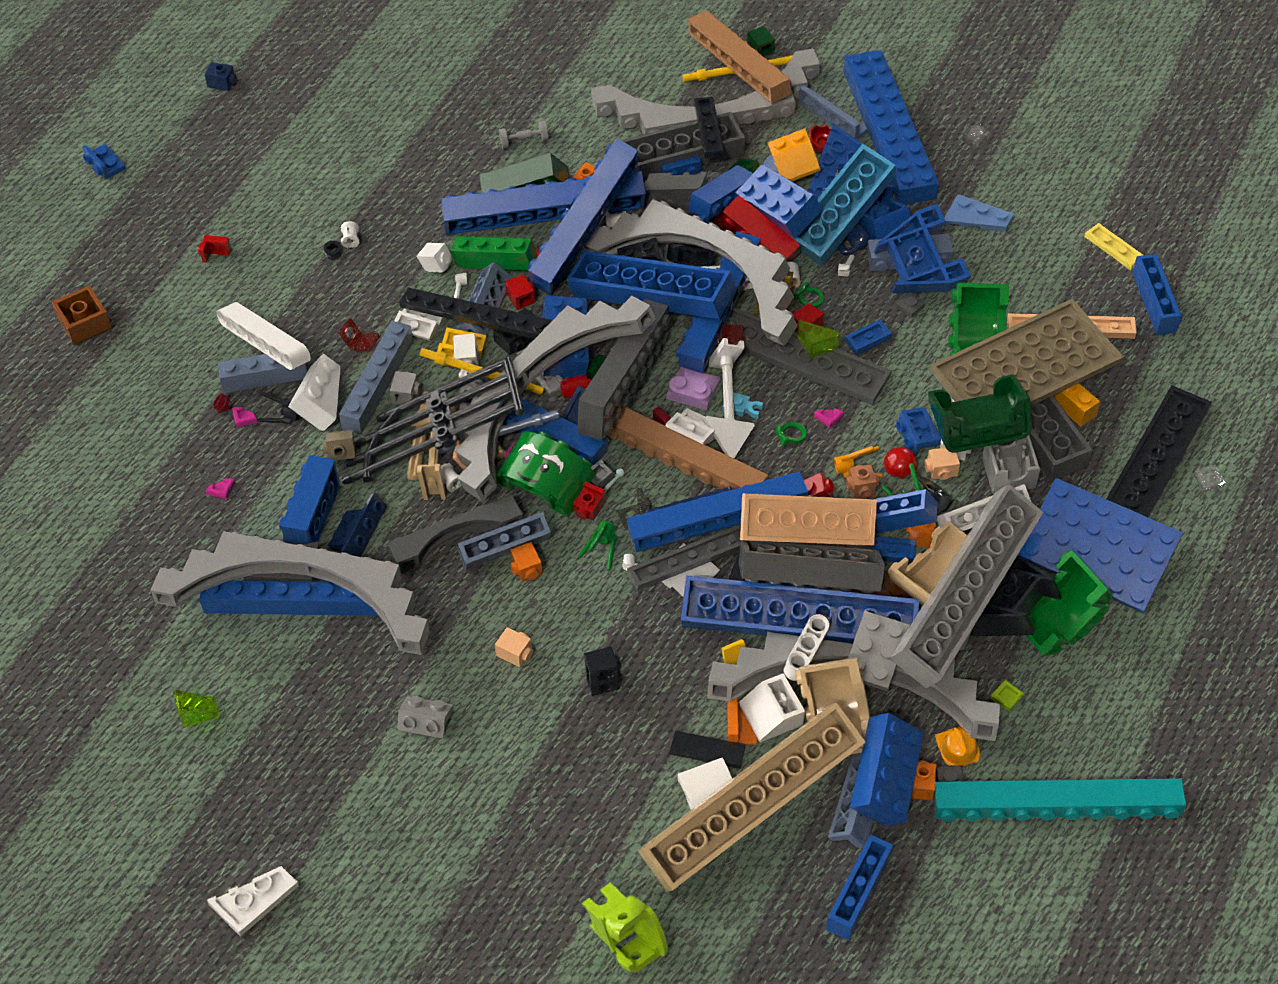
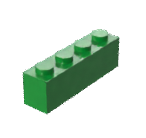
[450,236,538,270]

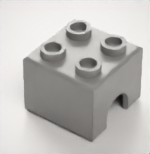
[982,435,1040,494]

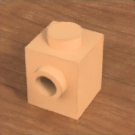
[924,448,960,480]
[495,627,533,667]

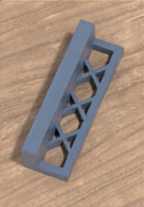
[799,85,868,140]
[456,262,512,335]
[828,753,873,848]

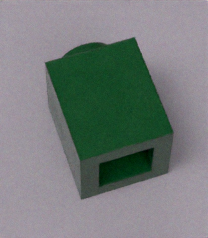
[747,26,775,56]

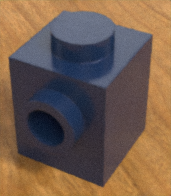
[205,62,237,91]

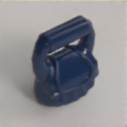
[837,224,871,255]

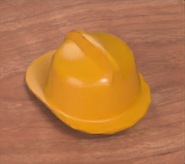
[935,726,980,766]

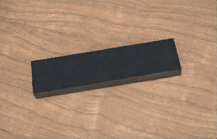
[694,96,724,159]

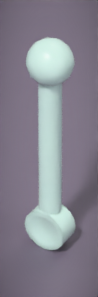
[603,468,625,492]

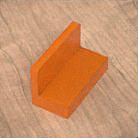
[727,698,757,745]

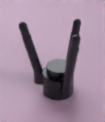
[257,389,300,424]

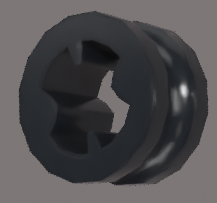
[323,240,343,260]

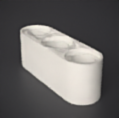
[784,614,829,681]

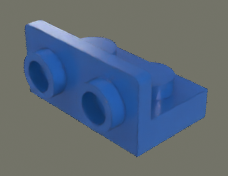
[82,144,126,180]
[896,407,941,456]

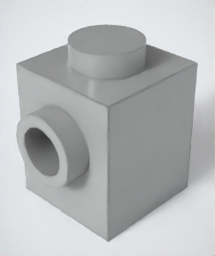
[390,371,421,404]

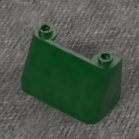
[928,374,1032,453]

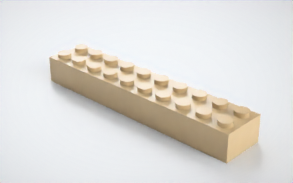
[637,702,866,891]

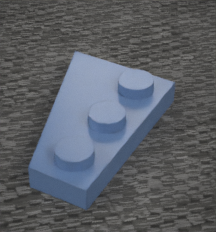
[944,194,1014,231]

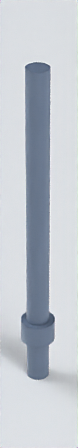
[439,409,560,454]

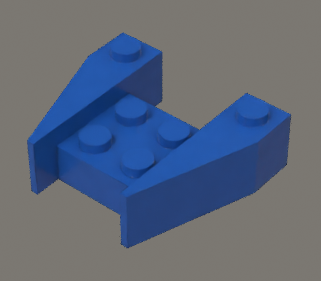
[874,204,970,293]

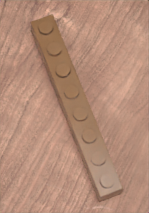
[688,10,792,104]
[606,406,768,490]

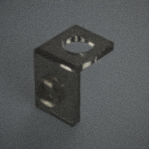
[617,488,652,528]

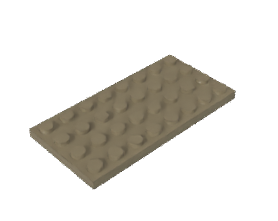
[930,299,1124,406]

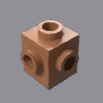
[845,465,879,499]

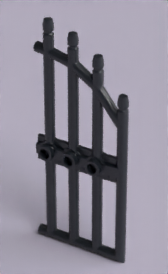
[342,357,524,485]

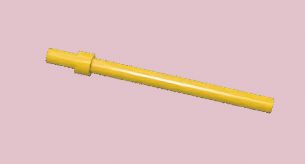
[683,56,793,82]
[419,348,544,395]

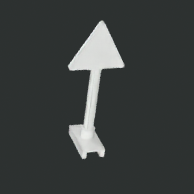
[704,338,755,458]

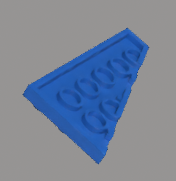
[808,124,862,200]

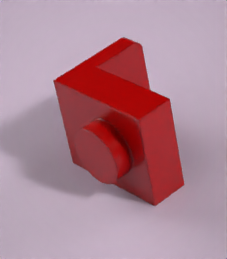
[198,235,231,263]
[803,472,835,498]

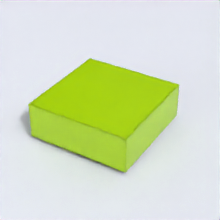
[991,680,1025,712]

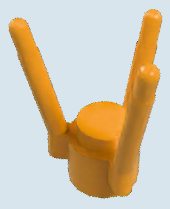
[834,446,883,478]

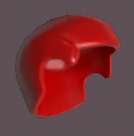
[809,124,831,154]
[883,447,918,479]

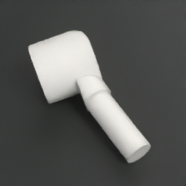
[838,255,854,277]
[454,273,467,299]
[622,554,637,570]

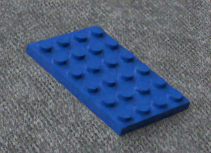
[1018,478,1183,613]

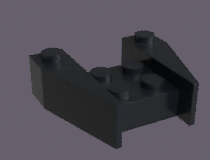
[970,555,1062,636]

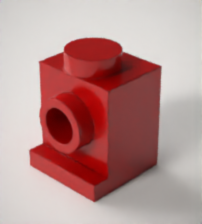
[573,481,606,521]

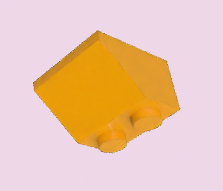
[768,129,821,182]

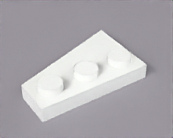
[207,866,299,937]

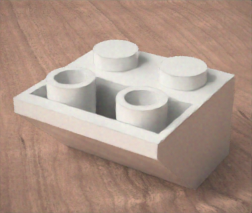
[739,673,805,742]

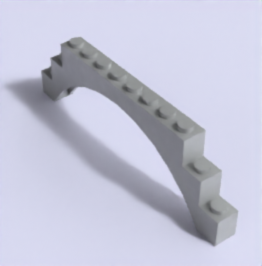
[591,49,820,134]
[584,199,798,346]
[453,296,656,502]
[151,531,430,655]
[707,632,1000,741]

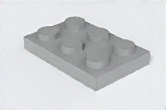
[848,611,910,691]

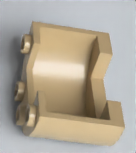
[888,521,968,605]
[796,657,870,755]

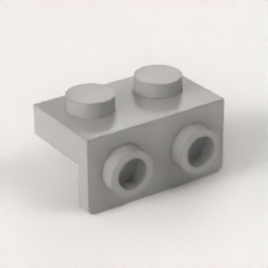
[398,696,453,738]

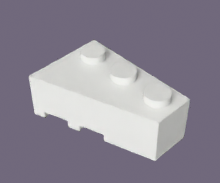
[288,354,340,431]

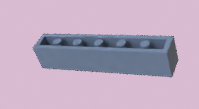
[339,321,413,435]

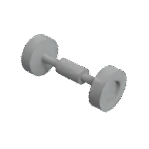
[499,121,548,149]

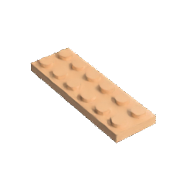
[740,493,877,545]

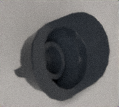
[918,476,958,516]

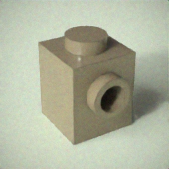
[322,430,355,461]

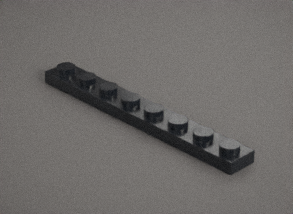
[399,287,553,339]

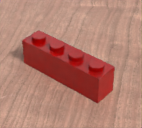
[722,195,800,262]

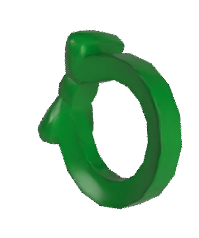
[794,281,824,308]
[775,421,807,446]

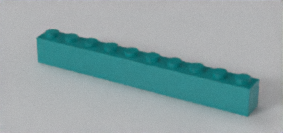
[933,779,1186,822]

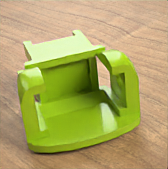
[582,883,668,973]

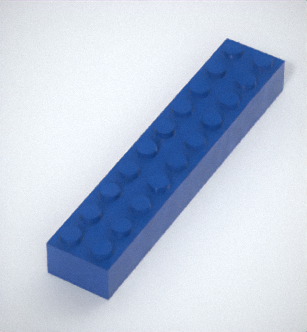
[843,50,939,205]
[441,171,645,235]
[681,575,919,644]

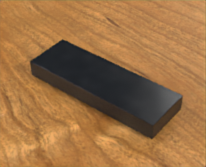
[670,730,746,769]

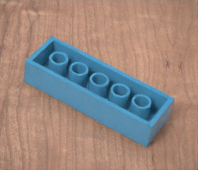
[790,144,896,266]

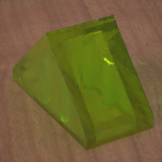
[797,320,840,358]
[173,690,220,728]

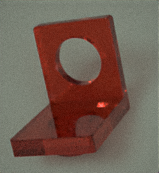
[338,318,381,351]
[718,325,744,353]

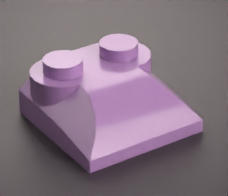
[666,367,721,410]

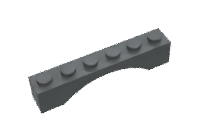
[387,495,523,574]

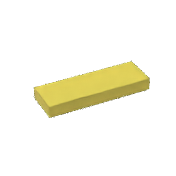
[1084,223,1143,270]

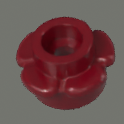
[212,393,231,413]

